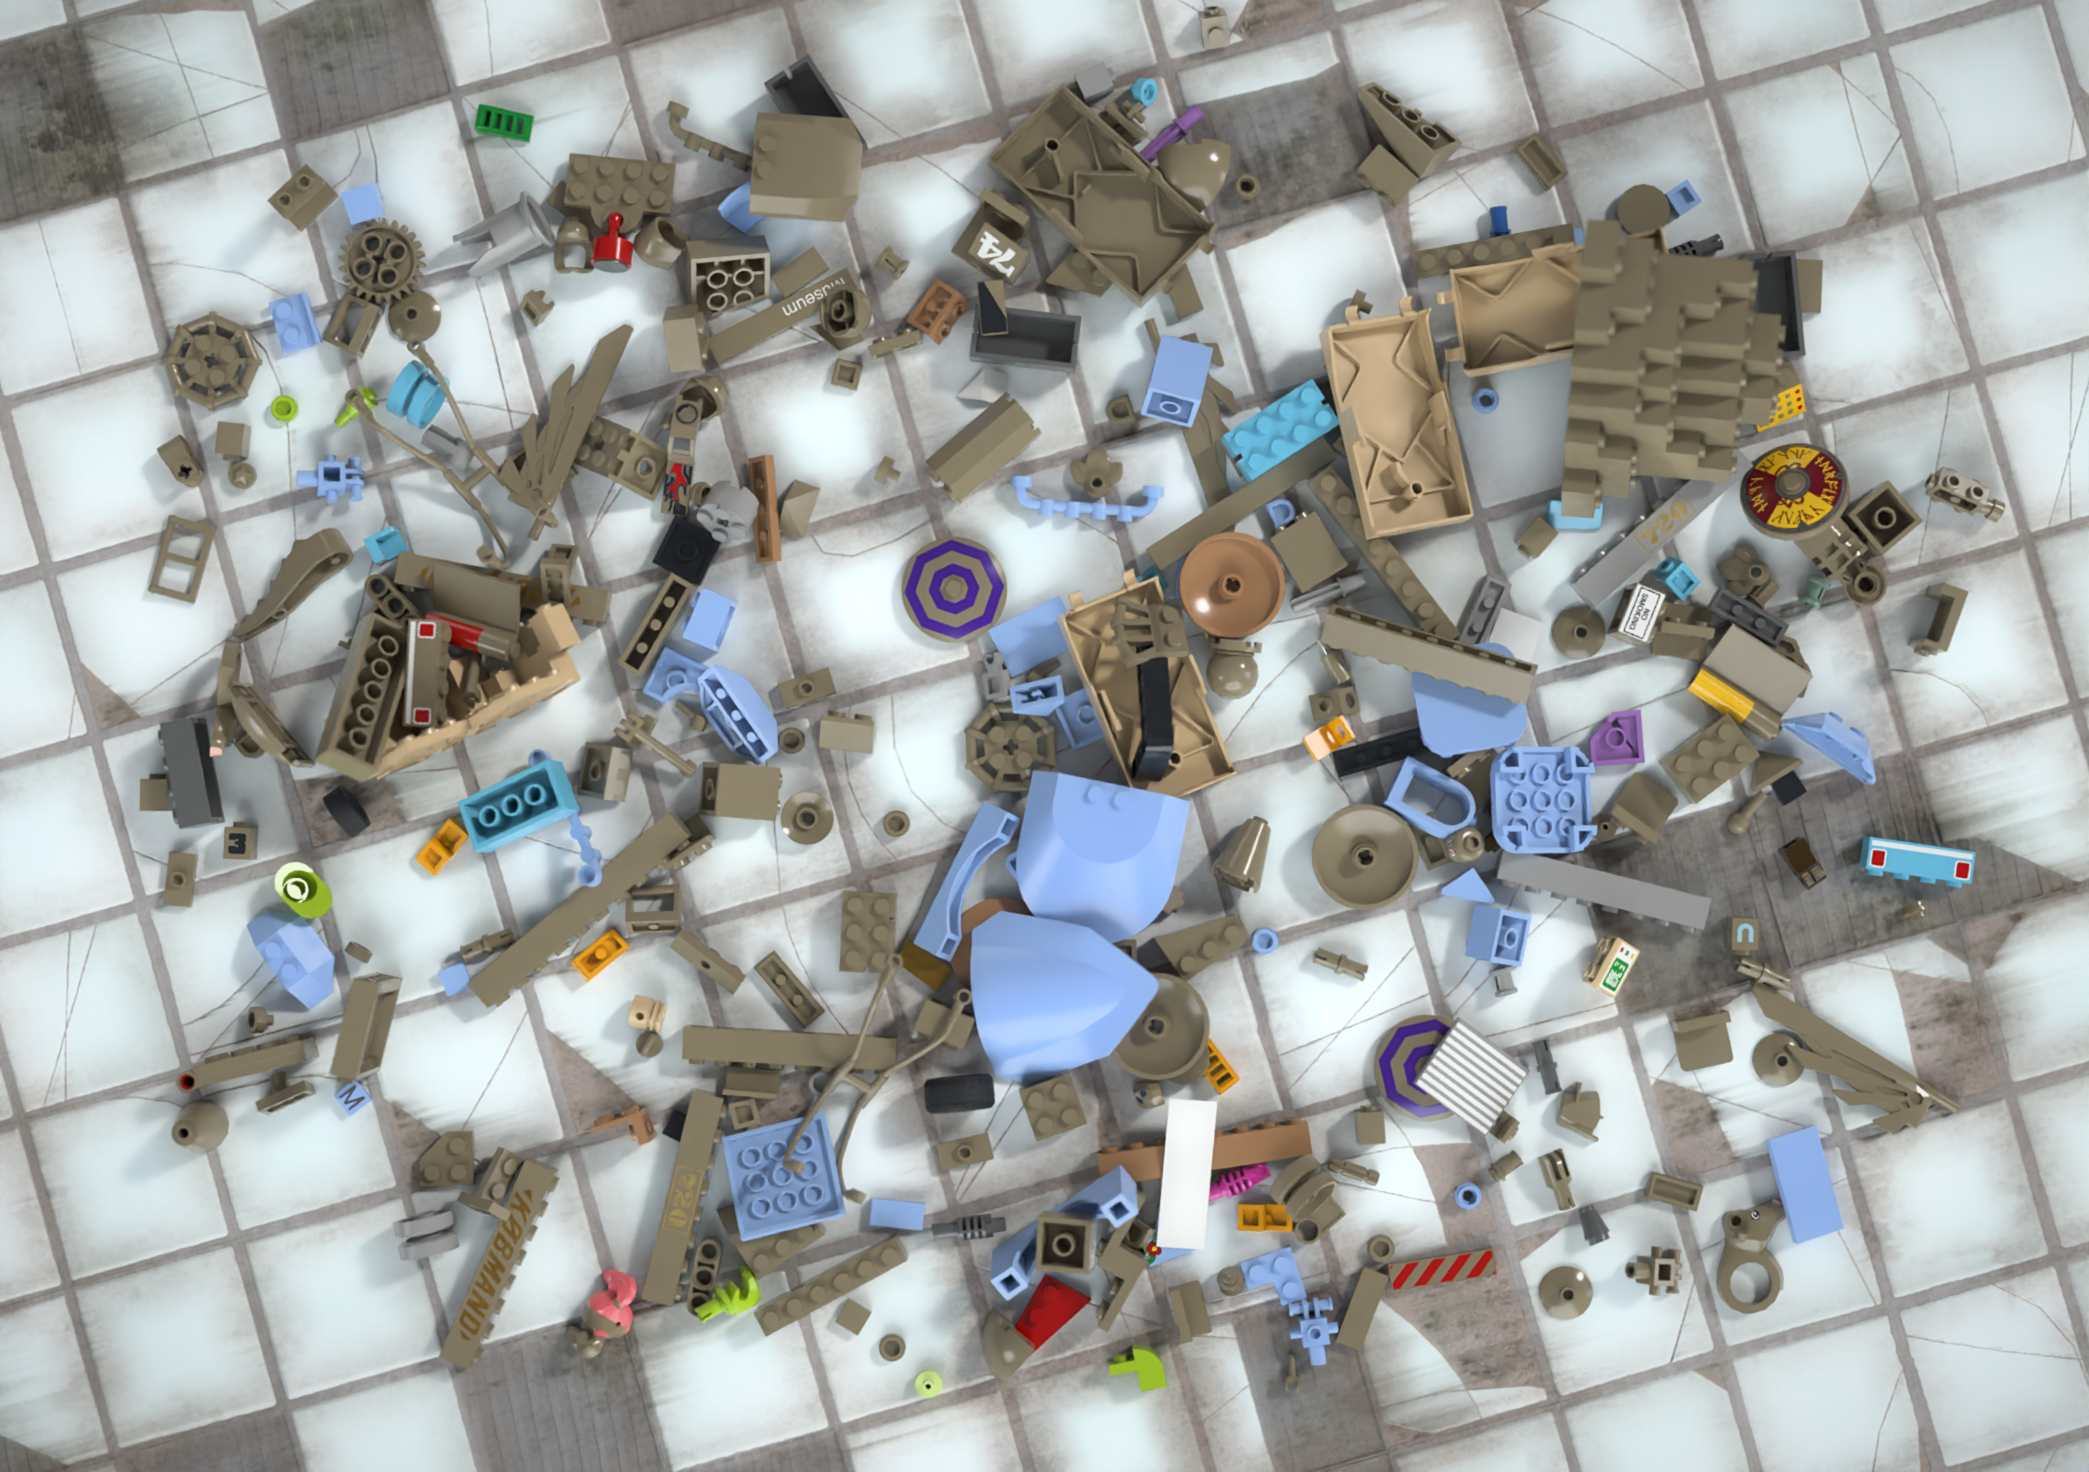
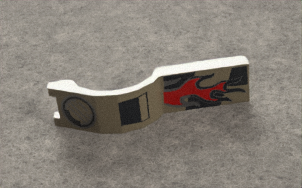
[660,394,705,517]

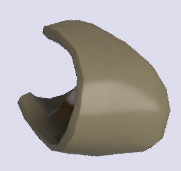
[633,217,691,271]

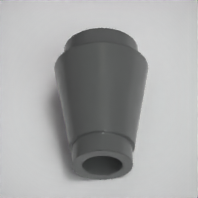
[1578,1204,1610,1246]

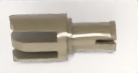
[1538,1148,1576,1211]

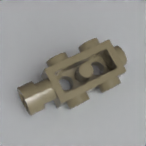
[1924,467,2005,522]

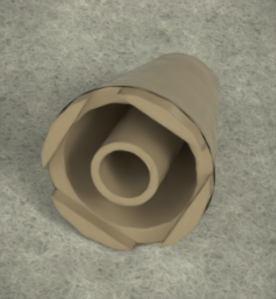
[1210,816,1271,893]
[171,1099,229,1153]

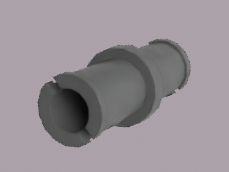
[1532,1039,1562,1095]

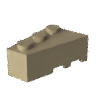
[1153,914,1251,982]

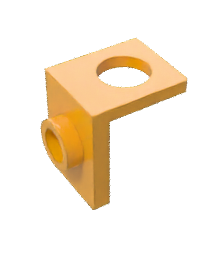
[1302,715,1355,761]

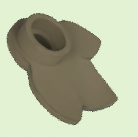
[1070,447,1123,498]
[1716,545,1770,597]

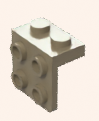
[1606,772,1678,845]
[1670,1006,1733,1072]

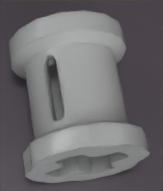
[1488,966,1518,997]

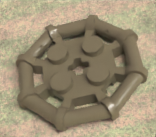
[162,312,262,411]
[964,701,1058,795]

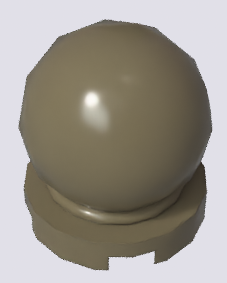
[1206,638,1262,700]

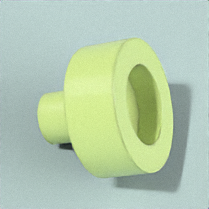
[915,1369,942,1398]

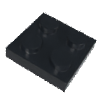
[652,515,722,586]

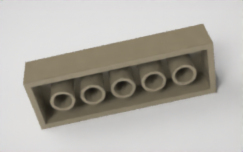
[314,612,408,782]

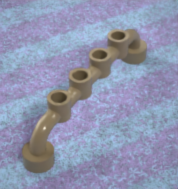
[666,101,753,172]

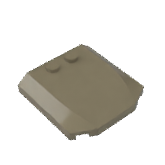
[749,112,863,222]

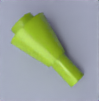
[334,386,378,428]

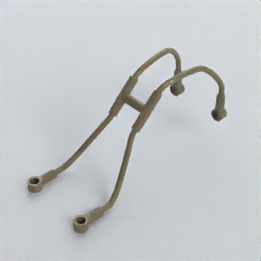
[345,337,559,571]
[782,953,972,1205]

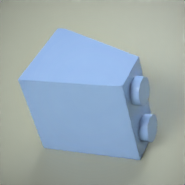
[1140,334,1213,428]

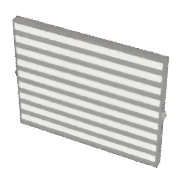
[1413,1017,1530,1136]

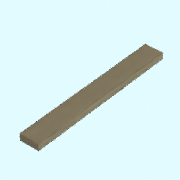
[1146,436,1337,572]

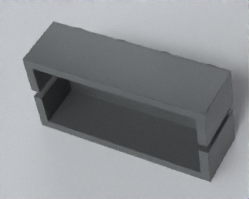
[764,54,868,153]
[1737,250,1806,361]
[969,304,1082,374]
[158,717,225,829]

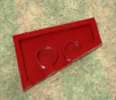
[1014,1273,1091,1356]

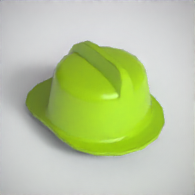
[274,862,333,918]

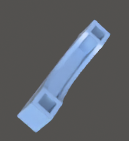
[913,800,1021,961]

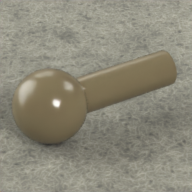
[1728,790,1768,834]

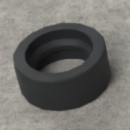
[323,785,371,837]

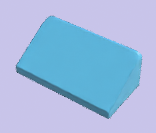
[1547,500,1603,529]

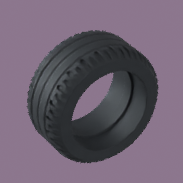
[924,1074,995,1114]

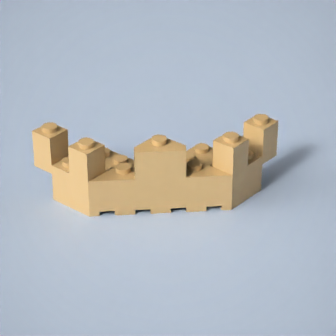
[323,603,581,779]

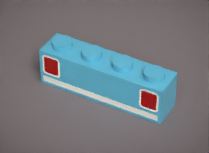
[1859,836,1976,888]

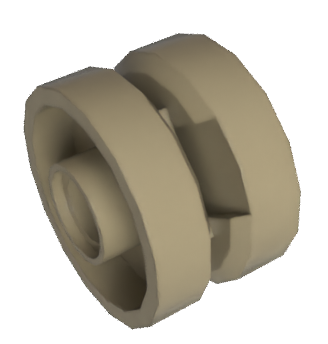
[1269,1154,1337,1222]

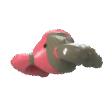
[566,1268,637,1358]

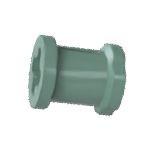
[1798,575,1831,609]

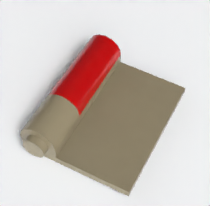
[425,560,521,662]

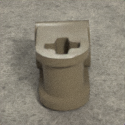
[157,434,204,487]

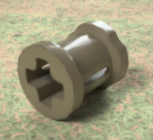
[875,246,910,281]

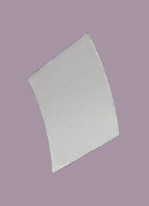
[1488,608,1545,663]

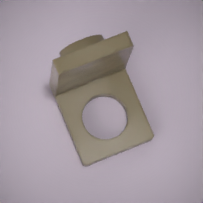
[1309,686,1360,721]
[1489,1110,1520,1144]

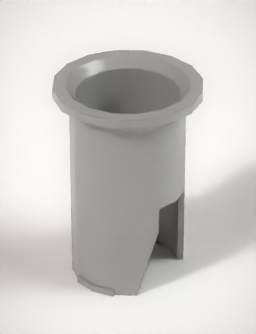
[452,191,556,280]

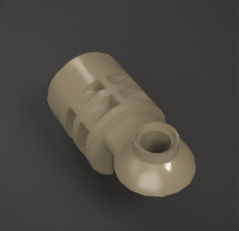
[1793,518,1887,606]

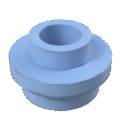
[1472,387,1499,414]
[1454,1182,1481,1209]

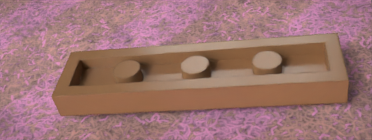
[748,455,782,564]

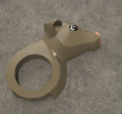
[210,640,242,757]
[1716,1198,1786,1314]

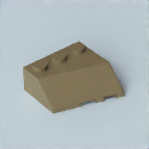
[686,235,770,317]
[716,1205,827,1280]

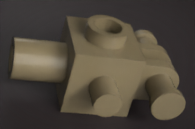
[1625,1246,1682,1296]

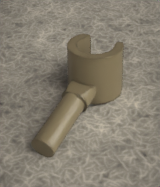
[1026,660,1061,683]
[676,701,708,732]
[1284,1355,1301,1394]

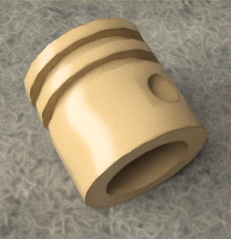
[628,995,667,1033]

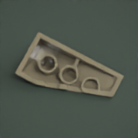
[1357,82,1462,179]

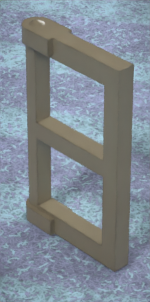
[148,515,216,604]

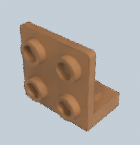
[589,1104,657,1146]

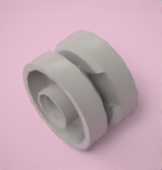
[393,1209,459,1261]

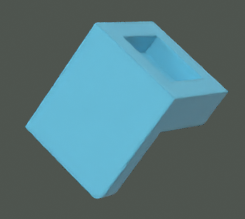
[363,526,408,565]

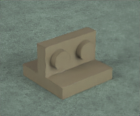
[1650,603,1715,662]
[577,742,634,802]

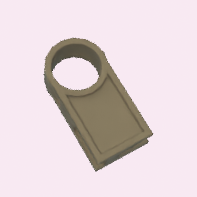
[1294,1196,1346,1244]

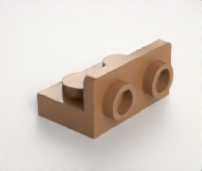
[906,278,969,345]

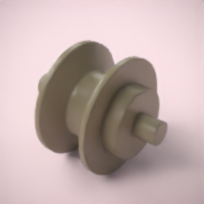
[1217,1266,1245,1296]

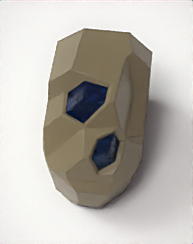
[1133,1079,1165,1109]

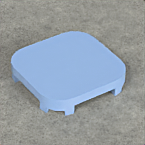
[1411,643,1527,758]
[1490,746,1598,854]

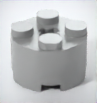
[697,481,759,542]

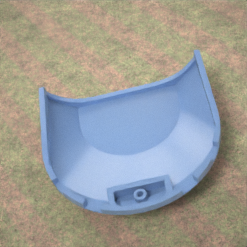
[1016,770,1190,943]

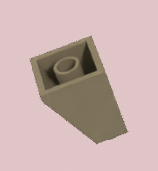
[699,762,783,821]

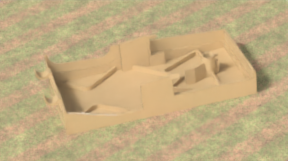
[1319,296,1474,540]

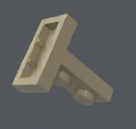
[540,544,579,609]
[457,1147,523,1222]

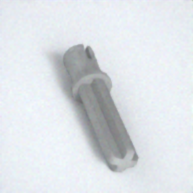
[1290,570,1368,613]

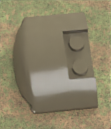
[228,681,316,768]

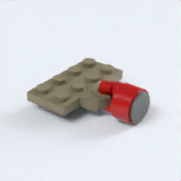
[564,153,676,273]

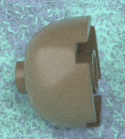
[819,284,872,338]

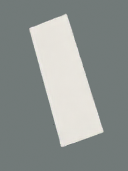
[1156,1099,1217,1250]

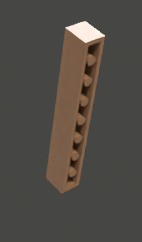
[1096,1117,1313,1182]

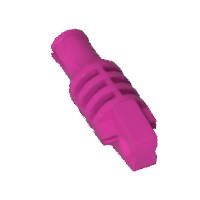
[1208,1162,1271,1203]

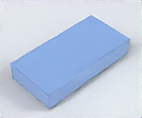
[870,1198,925,1230]

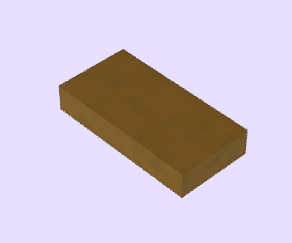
[895,939,953,992]

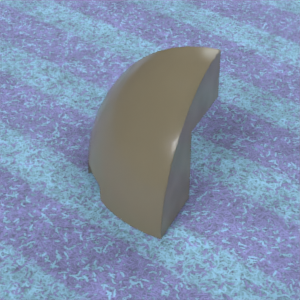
[1156,139,1231,213]
[982,1307,1035,1383]

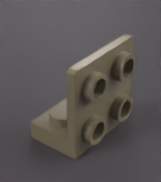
[1443,748,1498,810]
[663,813,716,871]

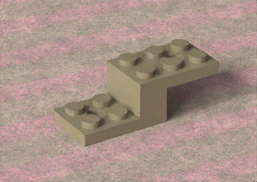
[1095,1189,1147,1333]

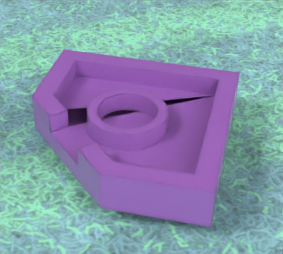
[1588,710,1645,766]

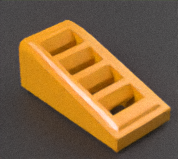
[1204,1038,1241,1095]

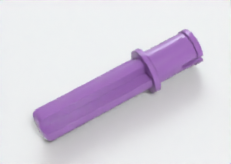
[1139,104,1205,163]

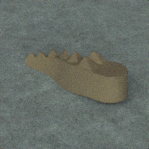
[232,528,354,640]

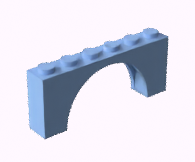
[991,1164,1138,1300]

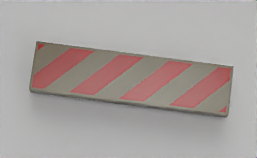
[1387,1247,1497,1291]

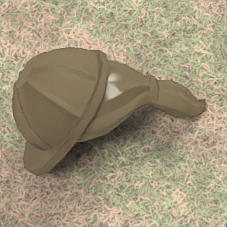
[658,375,727,430]

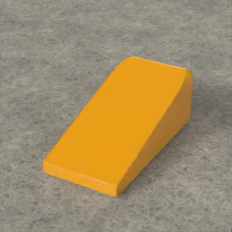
[571,927,630,983]

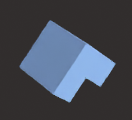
[341,183,386,225]

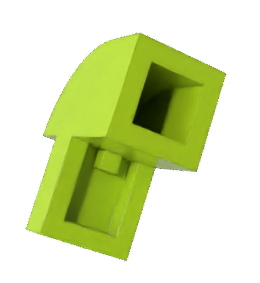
[1108,1344,1167,1392]

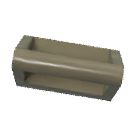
[323,292,384,358]
[625,884,682,934]

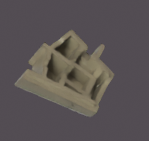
[1556,1081,1604,1142]

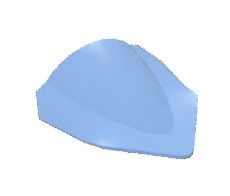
[970,911,1159,1084]

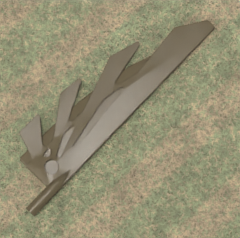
[1144,318,1243,533]
[499,324,634,541]
[1752,981,1961,1134]

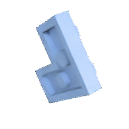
[1239,1246,1307,1306]

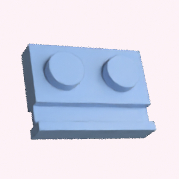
[269,291,323,354]

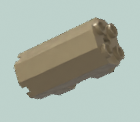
[925,392,1041,503]

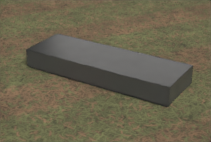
[1706,585,1789,649]

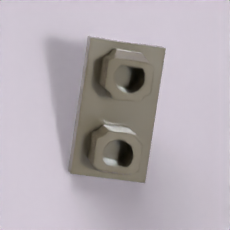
[1101,100,1149,146]

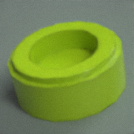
[271,395,299,422]

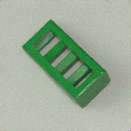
[475,104,534,143]

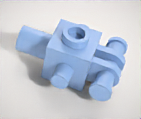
[297,455,364,503]
[1288,1297,1338,1365]

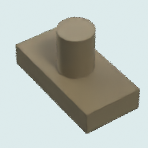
[255,1071,316,1115]

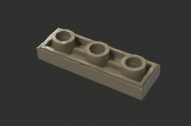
[670,929,746,995]

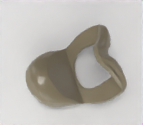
[554,221,595,274]

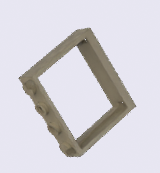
[329,972,403,1083]

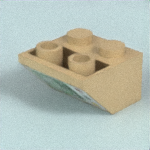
[1582,935,1640,998]

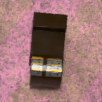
[1777,837,1827,890]

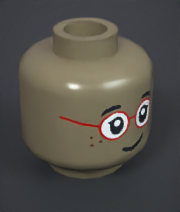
[1445,827,1485,863]

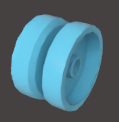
[386,360,450,429]

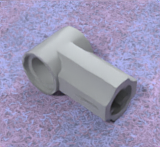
[421,424,474,471]

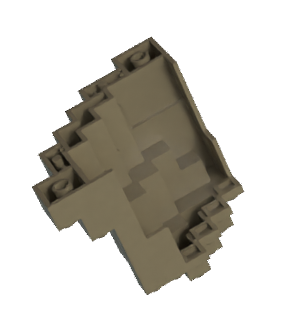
[1561,219,1786,519]

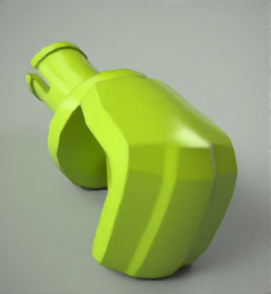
[695,1266,761,1323]

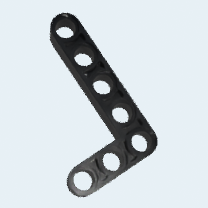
[1132,646,1174,782]

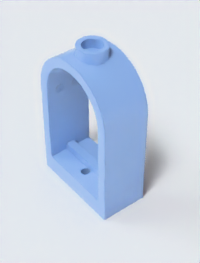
[1381,756,1478,838]

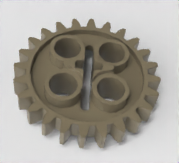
[338,218,426,305]

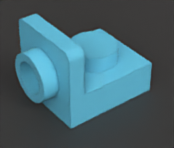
[1652,556,1701,602]

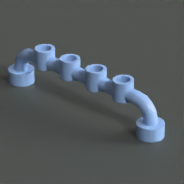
[1011,475,1164,522]
[528,749,602,887]

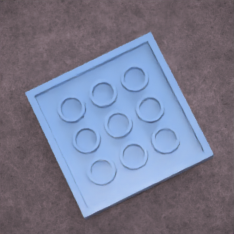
[721,1112,847,1241]

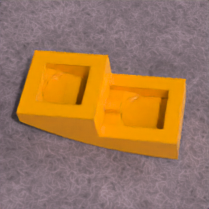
[415,816,469,876]
[1237,1203,1294,1232]

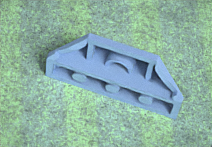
[697,664,778,765]
[1780,712,1876,785]
[247,909,335,1009]

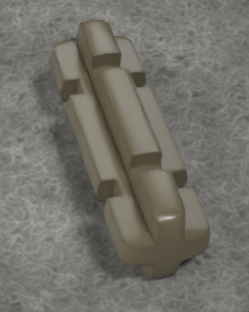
[1328,1157,1380,1186]

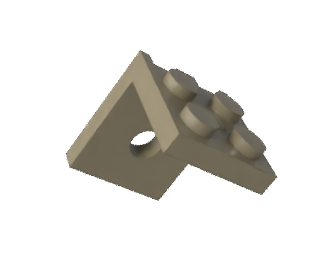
[951,188,1030,280]
[574,415,668,502]

